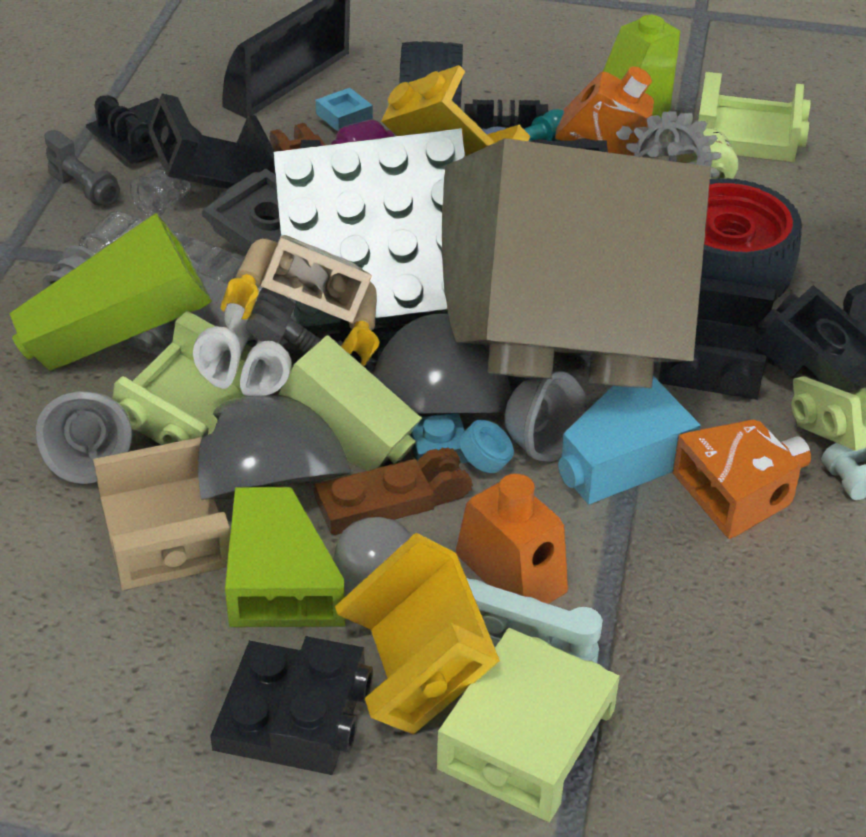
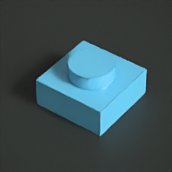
[315,87,373,131]
[410,413,469,464]

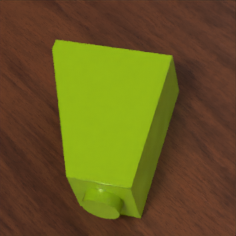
[603,14,681,119]
[225,487,346,627]

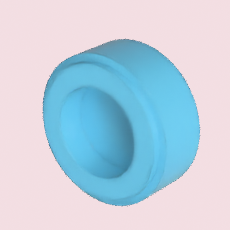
[460,420,514,473]

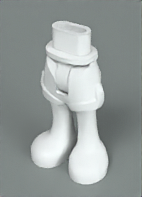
[193,286,297,396]

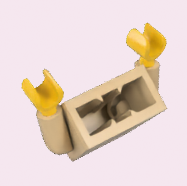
[220,235,380,367]

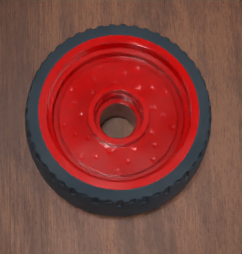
[701,178,802,301]

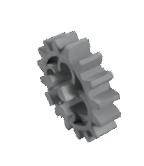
[626,111,722,177]

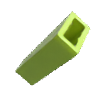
[9,213,212,371]

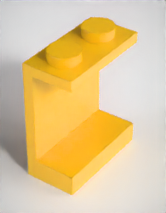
[381,65,531,157]
[335,533,500,735]

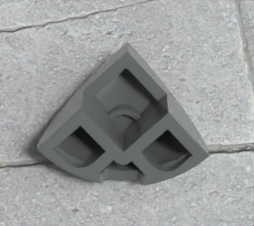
[372,314,511,413]
[198,394,351,500]

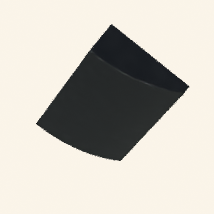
[222,0,350,119]

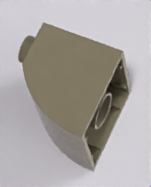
[442,138,711,389]

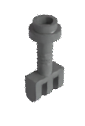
[44,130,120,206]
[245,287,355,359]

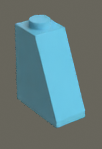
[558,376,701,505]

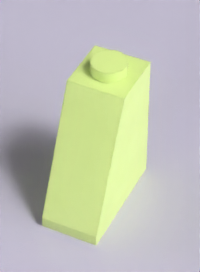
[278,335,422,471]

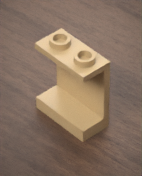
[93,437,230,591]

